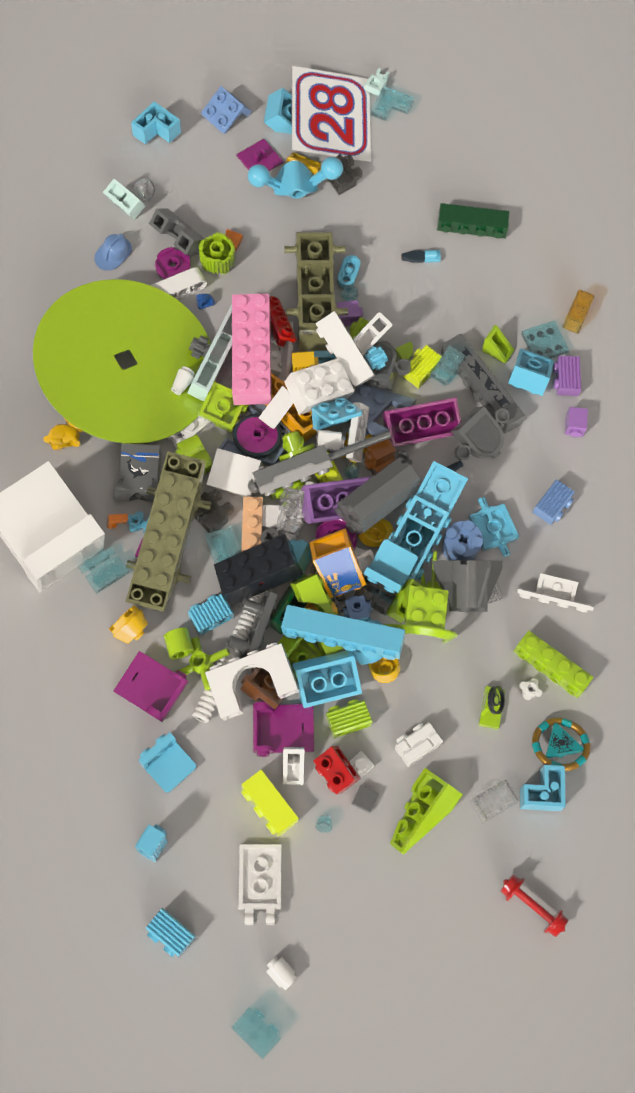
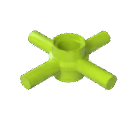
[175,637,230,690]

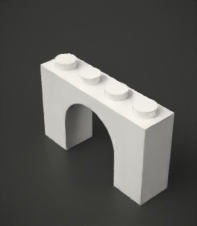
[205,643,300,721]

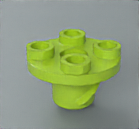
[279,431,315,461]

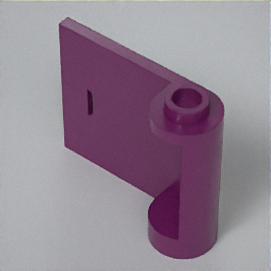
[113,651,189,723]
[253,702,314,757]

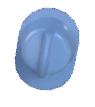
[94,234,132,271]

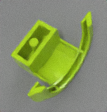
[382,585,458,643]

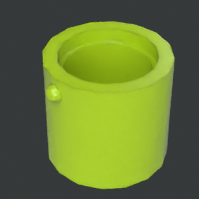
[163,627,195,660]

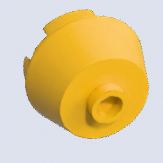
[109,605,148,644]

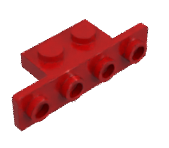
[269,296,297,347]

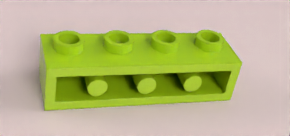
[513,630,594,698]

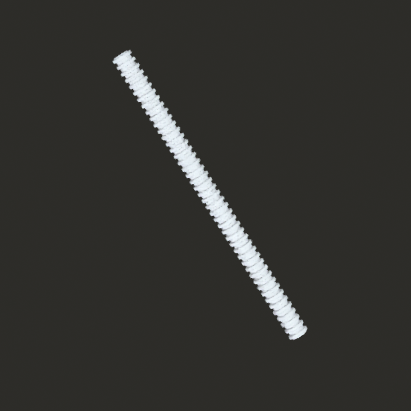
[192,481,317,723]

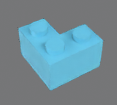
[131,101,181,145]
[520,765,566,811]

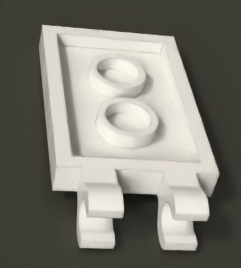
[239,844,281,925]

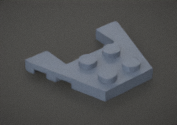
[347,384,416,436]
[219,404,291,466]

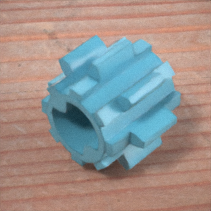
[364,346,388,370]

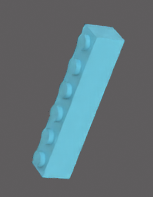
[281,605,405,660]

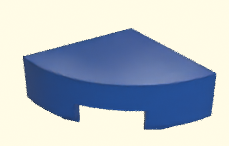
[196,294,216,309]

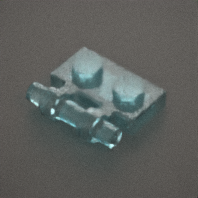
[78,547,129,594]

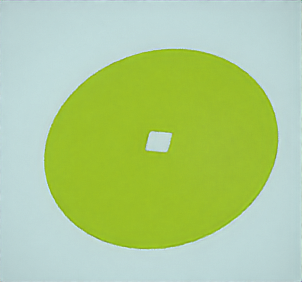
[33,279,215,444]

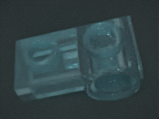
[430,345,466,386]

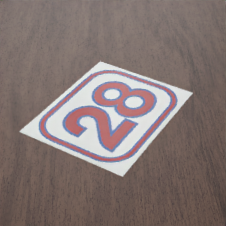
[292,66,371,162]

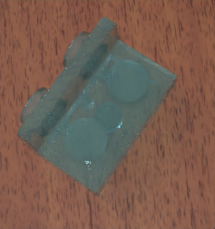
[231,1007,281,1059]

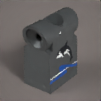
[114,444,162,502]

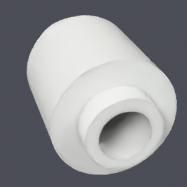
[266,957,297,990]

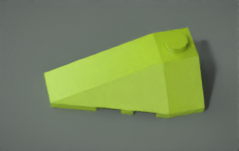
[390,768,463,855]

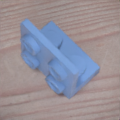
[201,86,252,134]

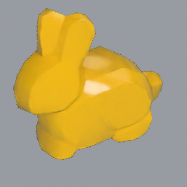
[43,418,83,450]

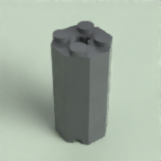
[335,457,421,534]

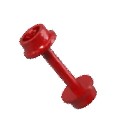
[500,874,569,937]

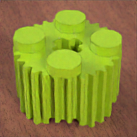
[199,232,235,274]

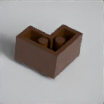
[364,439,396,475]

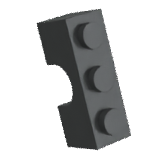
[149,208,204,255]

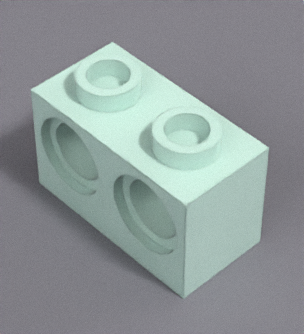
[103,179,145,220]

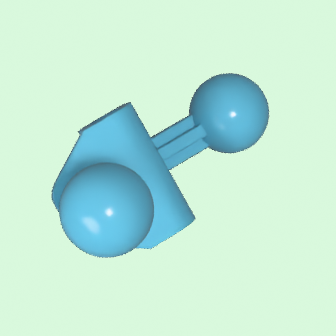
[247,157,343,199]

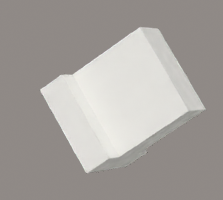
[0,461,105,593]

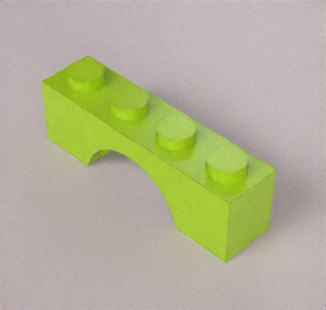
[291,574,344,656]

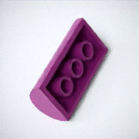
[383,397,461,447]

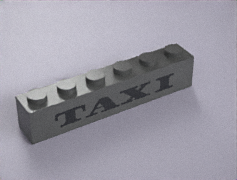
[441,333,525,434]

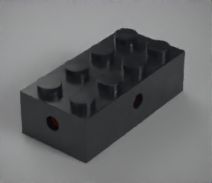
[214,534,302,606]

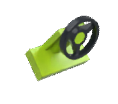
[478,686,505,730]

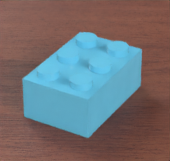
[292,650,362,708]

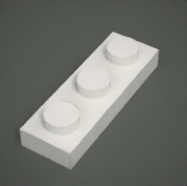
[346,402,369,462]

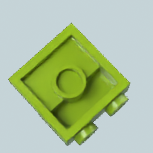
[198,382,249,433]

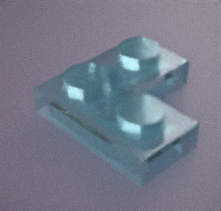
[370,86,414,121]

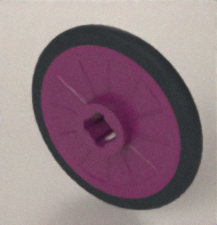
[233,414,282,458]

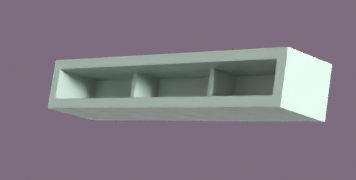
[188,304,232,401]

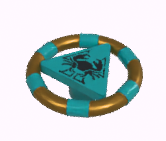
[532,718,591,771]

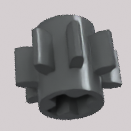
[189,335,211,359]

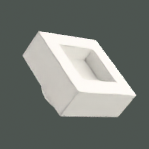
[349,751,375,781]

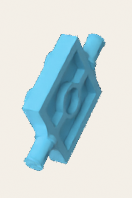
[469,497,519,557]

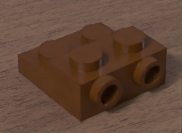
[240,667,284,709]

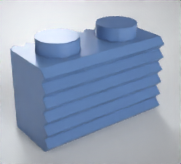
[532,479,575,525]

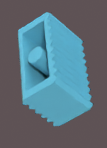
[188,594,234,636]
[135,824,168,862]
[146,908,195,958]

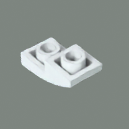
[259,386,293,429]

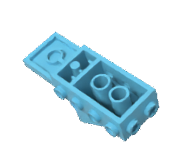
[388,461,468,580]

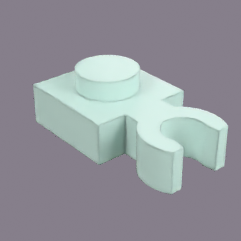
[364,68,389,96]

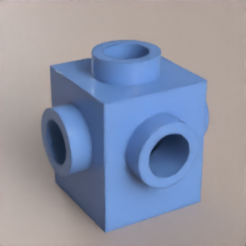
[342,595,372,620]

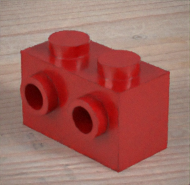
[313,745,361,795]

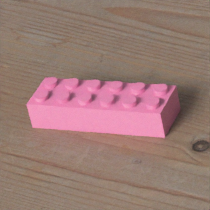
[232,294,271,405]

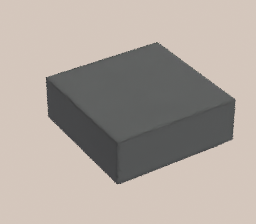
[352,785,379,813]

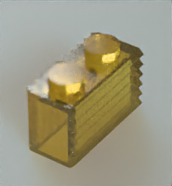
[562,290,595,334]

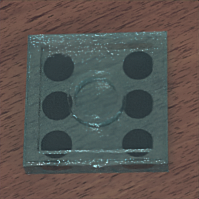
[521,321,569,359]

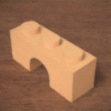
[241,497,263,552]

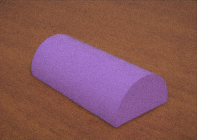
[300,477,371,524]

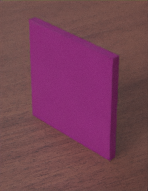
[236,139,284,171]

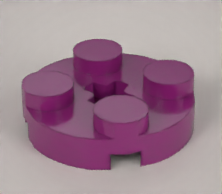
[155,247,191,279]

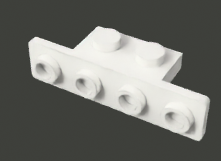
[271,321,295,382]
[516,573,594,613]

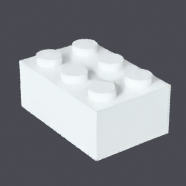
[284,358,355,415]

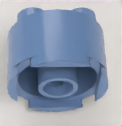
[442,520,483,561]

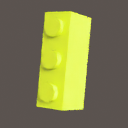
[241,770,299,837]

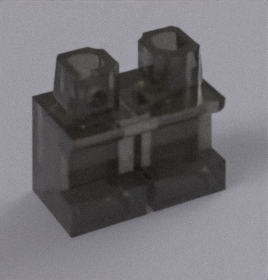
[322,154,363,195]
[194,489,234,536]
[354,576,397,616]

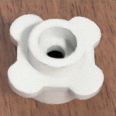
[519,678,542,700]

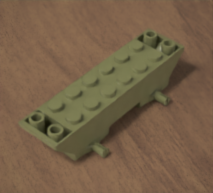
[284,232,348,352]
[126,451,212,612]

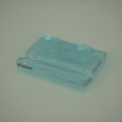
[205,527,241,564]

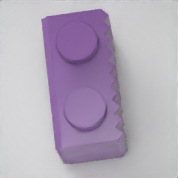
[553,356,582,396]

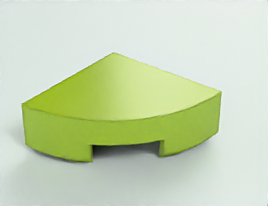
[395,341,413,361]

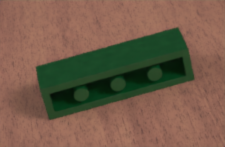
[437,203,509,239]

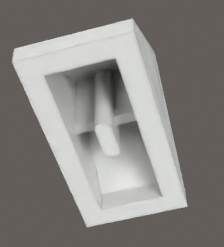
[283,747,304,785]

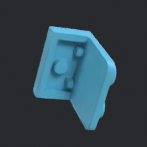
[312,398,362,431]
[364,539,418,594]
[138,732,196,793]

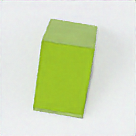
[482,325,514,363]

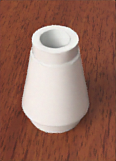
[171,366,195,395]

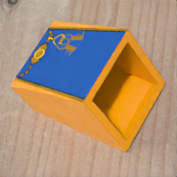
[309,528,366,598]

